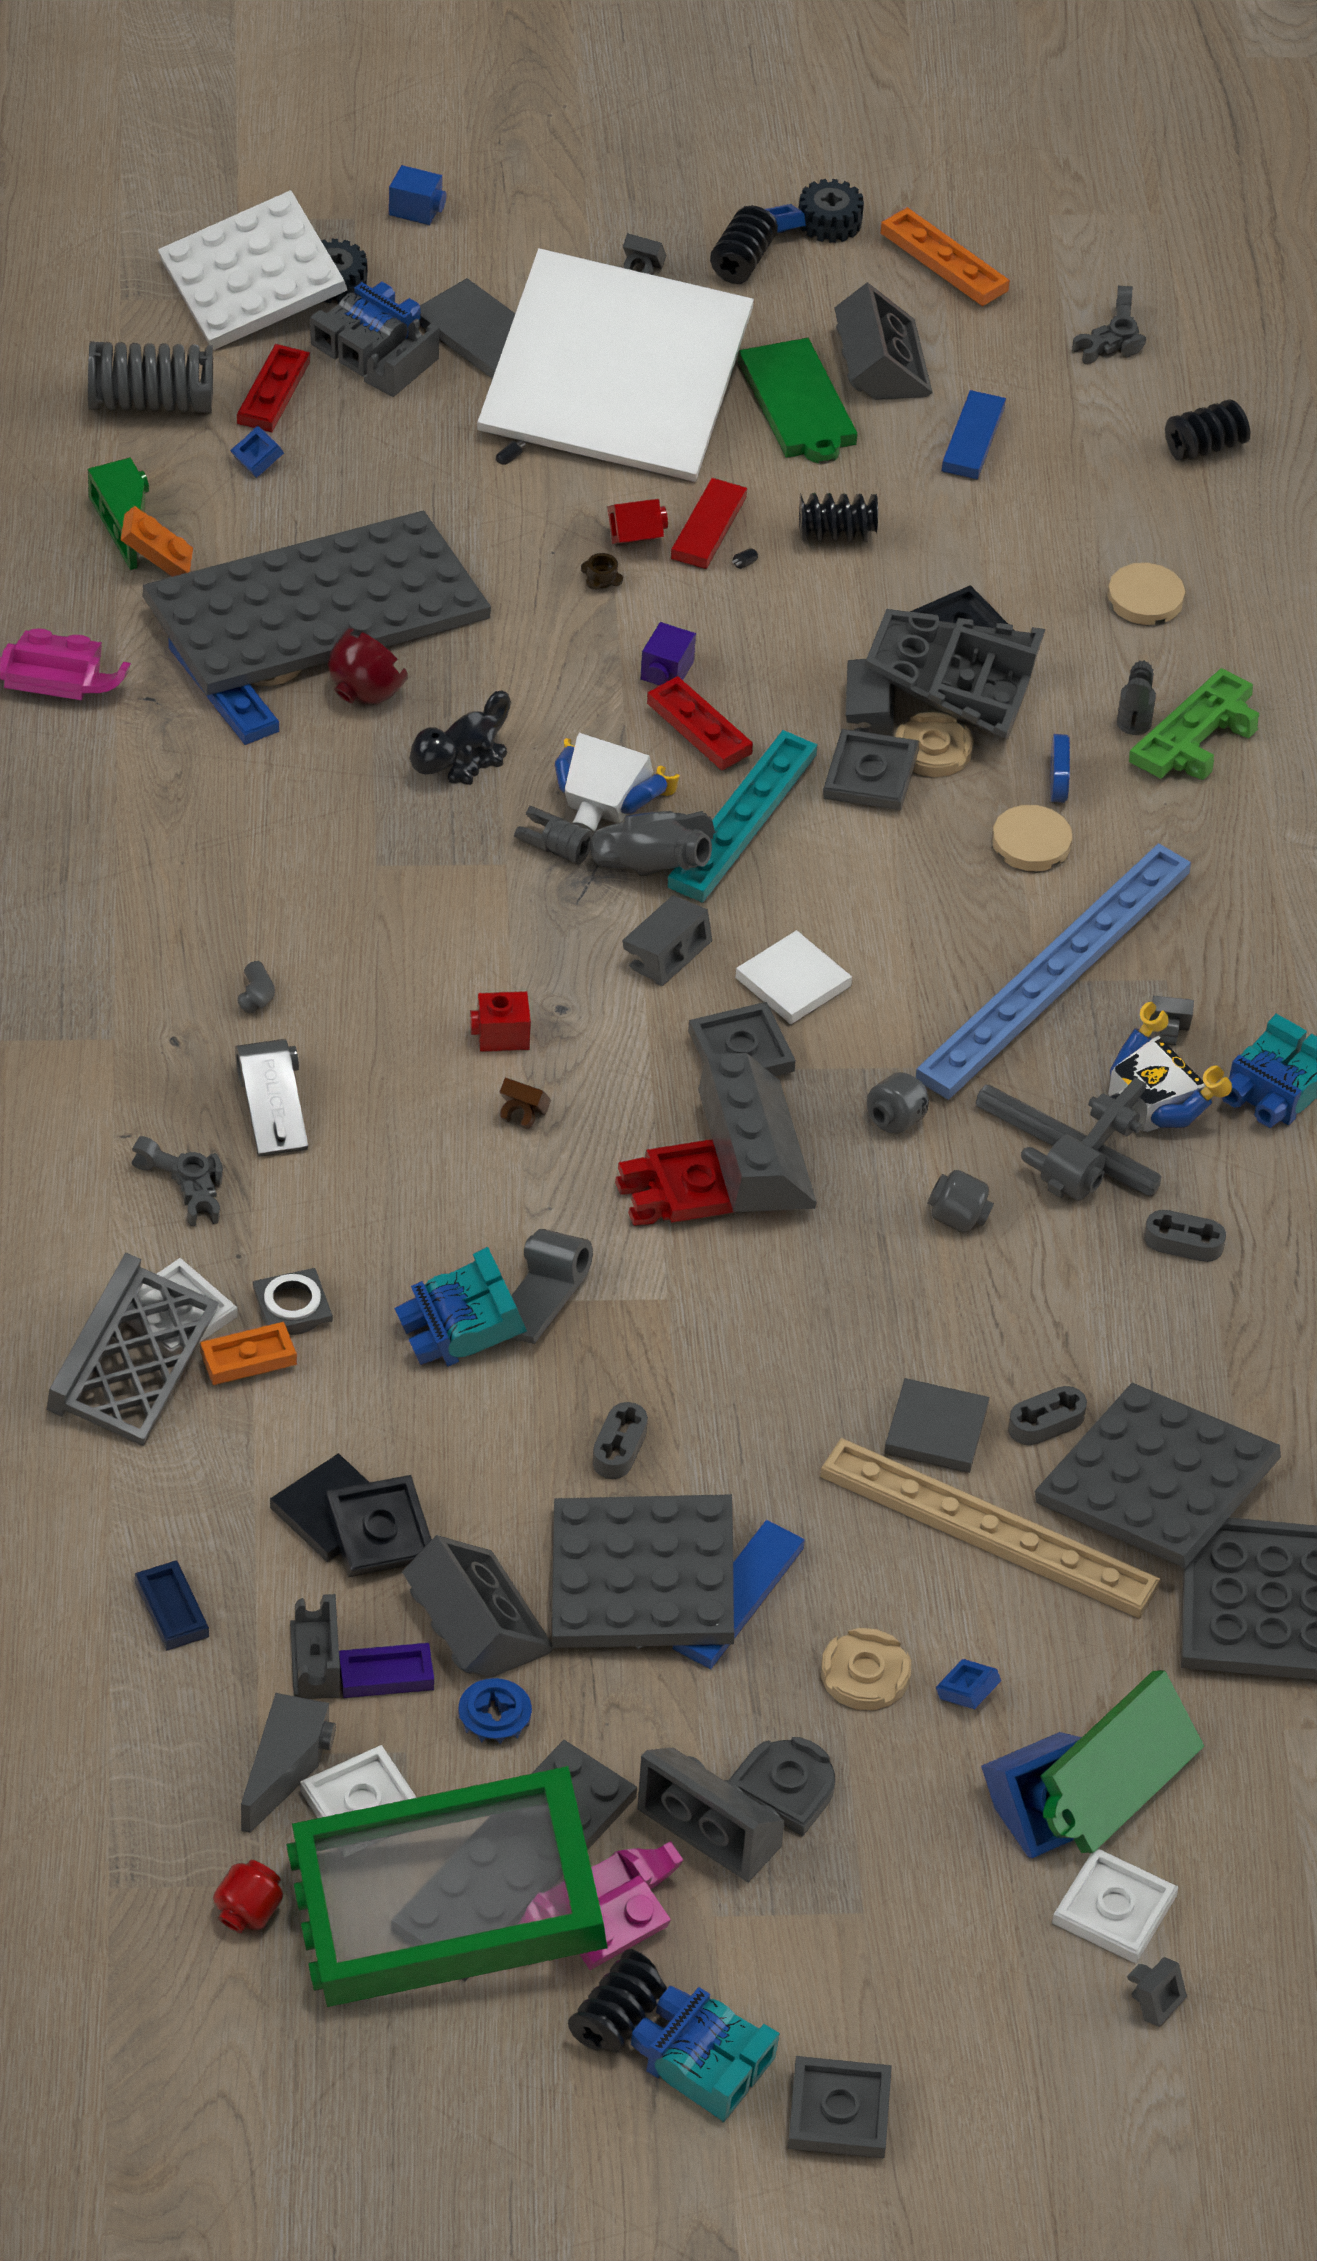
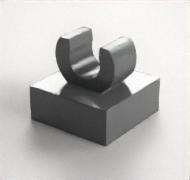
[623,233,667,275]
[1149,996,1194,1045]
[1127,1957,1187,2027]

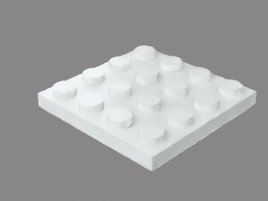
[158,190,347,350]

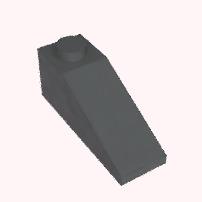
[241,1693,336,1832]

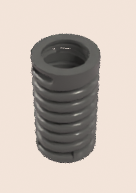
[88,341,213,413]

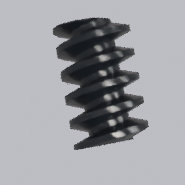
[710,205,778,284]
[1165,399,1251,460]
[799,493,878,542]
[568,1949,667,2053]

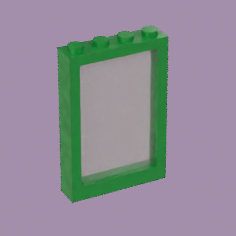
[286,1766,608,2007]

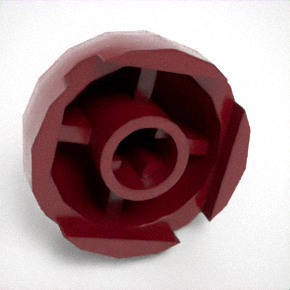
[328,628,408,705]

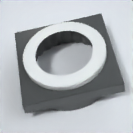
[252,1268,333,1335]

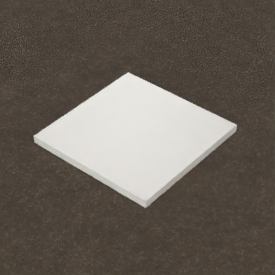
[477,248,754,482]

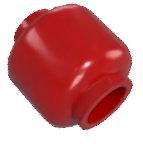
[213,1860,283,1933]

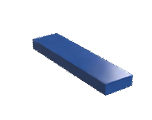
[168,638,279,745]
[672,1519,805,1669]

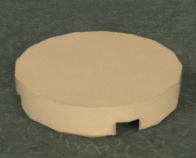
[1107,563,1185,625]
[895,712,974,777]
[992,805,1072,871]
[821,1628,911,1711]

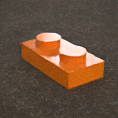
[121,506,193,577]
[200,1322,297,1385]

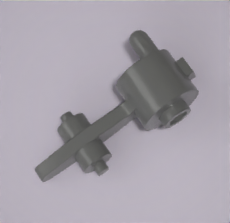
[1021,1078,1147,1201]

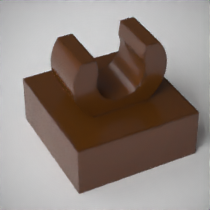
[499,1077,551,1129]

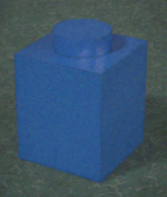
[389,165,447,225]

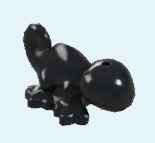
[409,690,511,785]

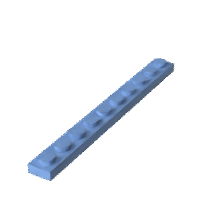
[916,843,1191,1100]

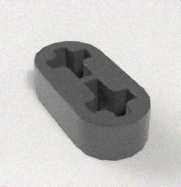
[1144,1210,1226,1262]
[1008,1386,1087,1445]
[593,1402,648,1479]

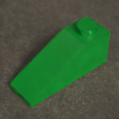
[87,457,149,570]

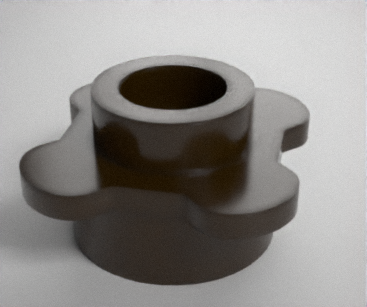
[581,553,623,589]

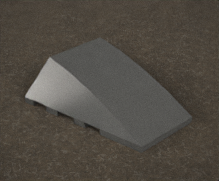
[865,609,1046,739]

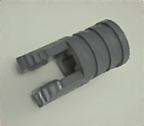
[1117,660,1156,735]
[513,806,593,864]

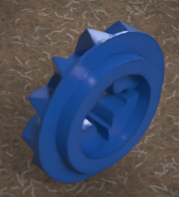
[458,1678,532,1744]

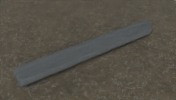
[976,1085,1162,1196]

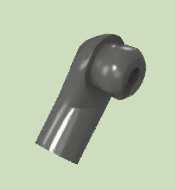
[237,961,275,1014]

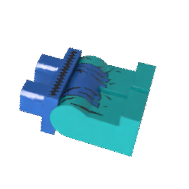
[1222,1013,1317,1128]
[394,1247,527,1367]
[630,1985,780,2122]

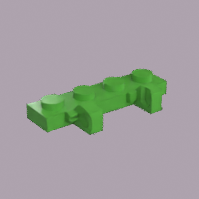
[1129,668,1259,780]

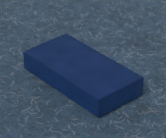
[135,1560,209,1651]

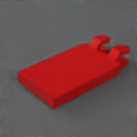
[615,1139,734,1226]

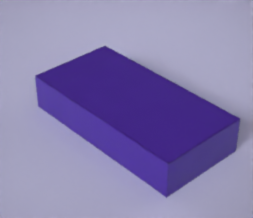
[339,1643,435,1698]

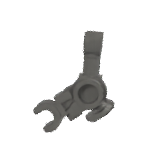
[1072,285,1146,364]
[132,1136,223,1226]

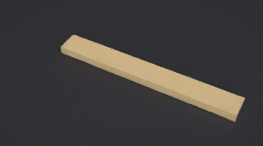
[820,1438,1160,1619]

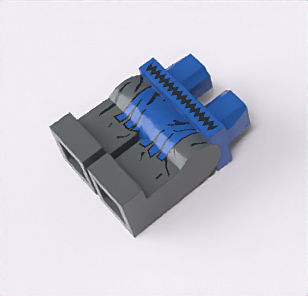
[310,281,421,377]

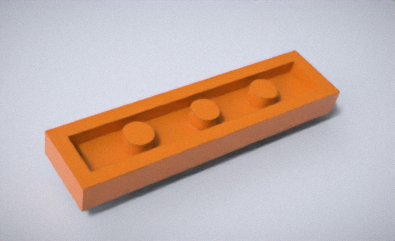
[880,207,1010,306]

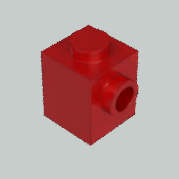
[607,499,668,544]
[470,991,531,1052]

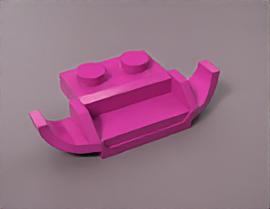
[0,628,131,700]
[518,1841,683,1970]

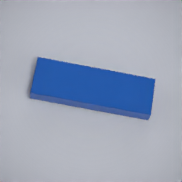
[942,390,1006,479]

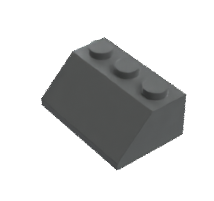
[834,282,933,400]
[402,1535,554,1677]
[637,1747,784,1883]

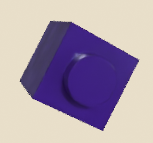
[640,622,696,686]

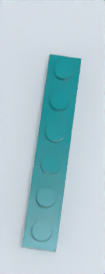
[667,730,818,903]

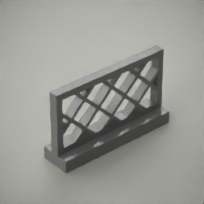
[46,1252,219,1445]

